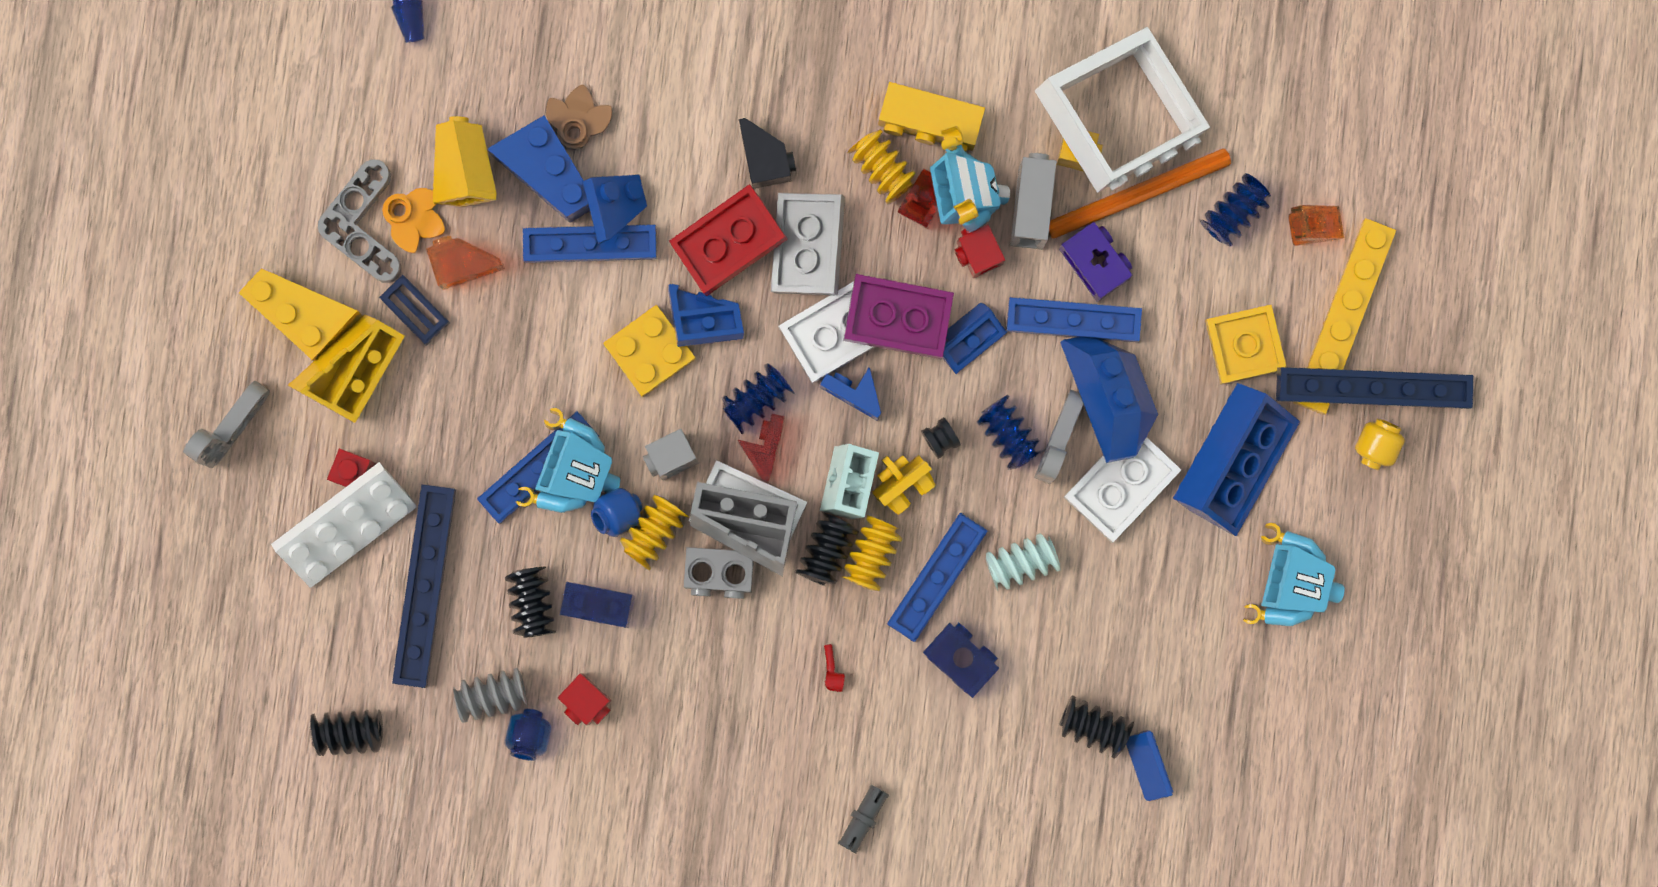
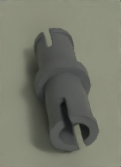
[838,785,889,854]

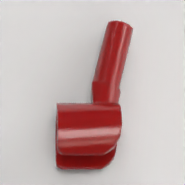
[824,644,845,692]

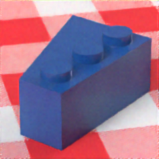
[487,115,590,223]

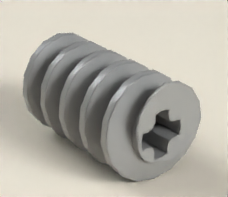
[453,668,527,723]

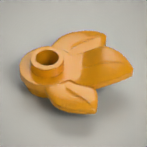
[382,188,445,253]

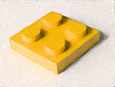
[603,304,696,398]
[1205,305,1286,385]

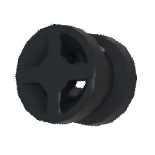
[921,417,961,459]

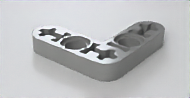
[318,159,401,283]
[183,381,270,468]
[1034,389,1084,484]

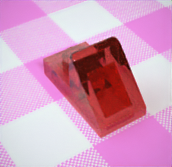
[897,168,938,230]
[737,414,785,483]

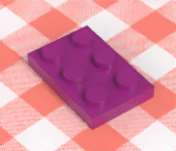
[843,274,954,359]

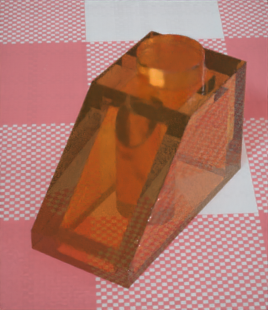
[426,236,505,290]

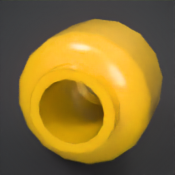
[1355,418,1405,470]

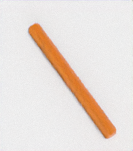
[1049,148,1231,239]

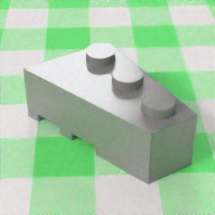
[690,482,797,577]

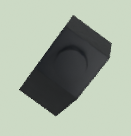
[739,118,796,189]

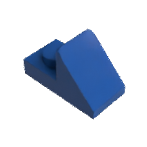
[820,368,881,421]

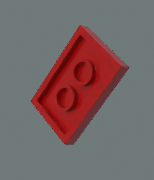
[669,184,788,296]

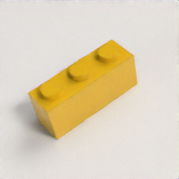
[878,82,985,151]

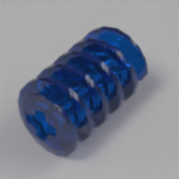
[1199,173,1271,247]
[722,363,795,435]
[977,394,1046,470]

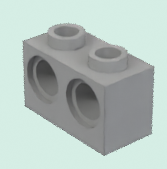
[643,429,699,481]
[684,547,754,599]

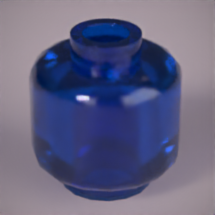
[504,709,552,761]

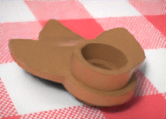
[546,85,612,150]

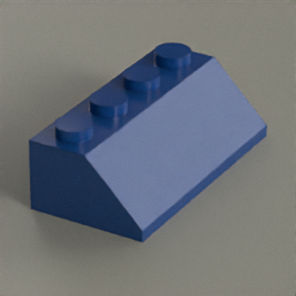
[1173,383,1300,536]

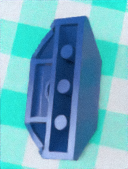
[1060,337,1158,463]

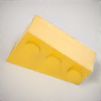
[239,268,364,361]
[287,315,405,423]

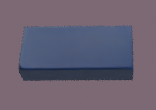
[943,303,1007,374]
[1126,730,1174,801]

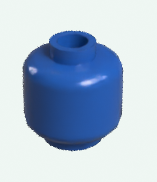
[591,488,642,537]

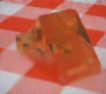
[1288,205,1344,246]

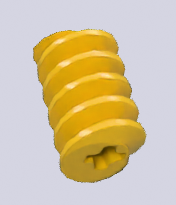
[847,129,916,205]
[620,495,690,570]
[840,515,903,591]

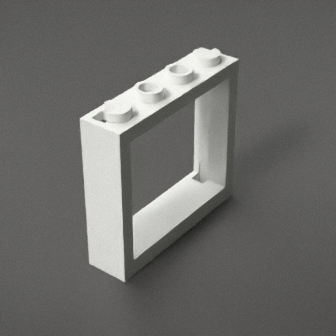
[1035,27,1210,193]

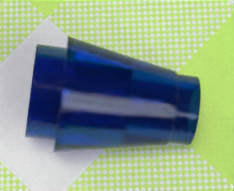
[390,0,425,43]

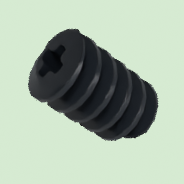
[794,511,859,586]
[505,566,556,638]
[1059,695,1134,759]
[310,709,383,756]

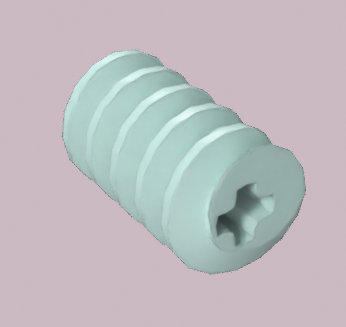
[986,533,1061,591]

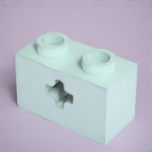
[820,444,879,519]

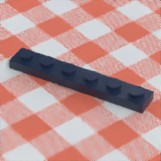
[1276,367,1474,409]
[392,484,456,688]

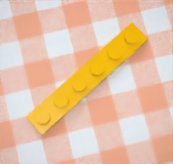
[1293,218,1396,415]

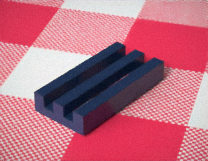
[379,275,450,346]

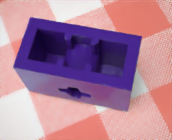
[1059,222,1133,302]

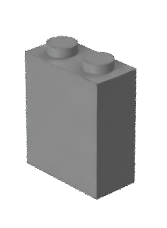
[1010,153,1057,250]

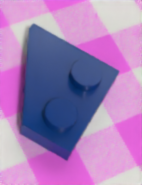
[583,175,647,243]
[668,284,744,347]

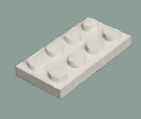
[271,462,417,588]

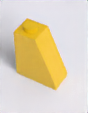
[433,116,497,207]

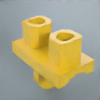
[872,455,935,515]

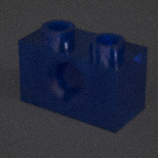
[560,582,635,629]
[922,622,999,698]

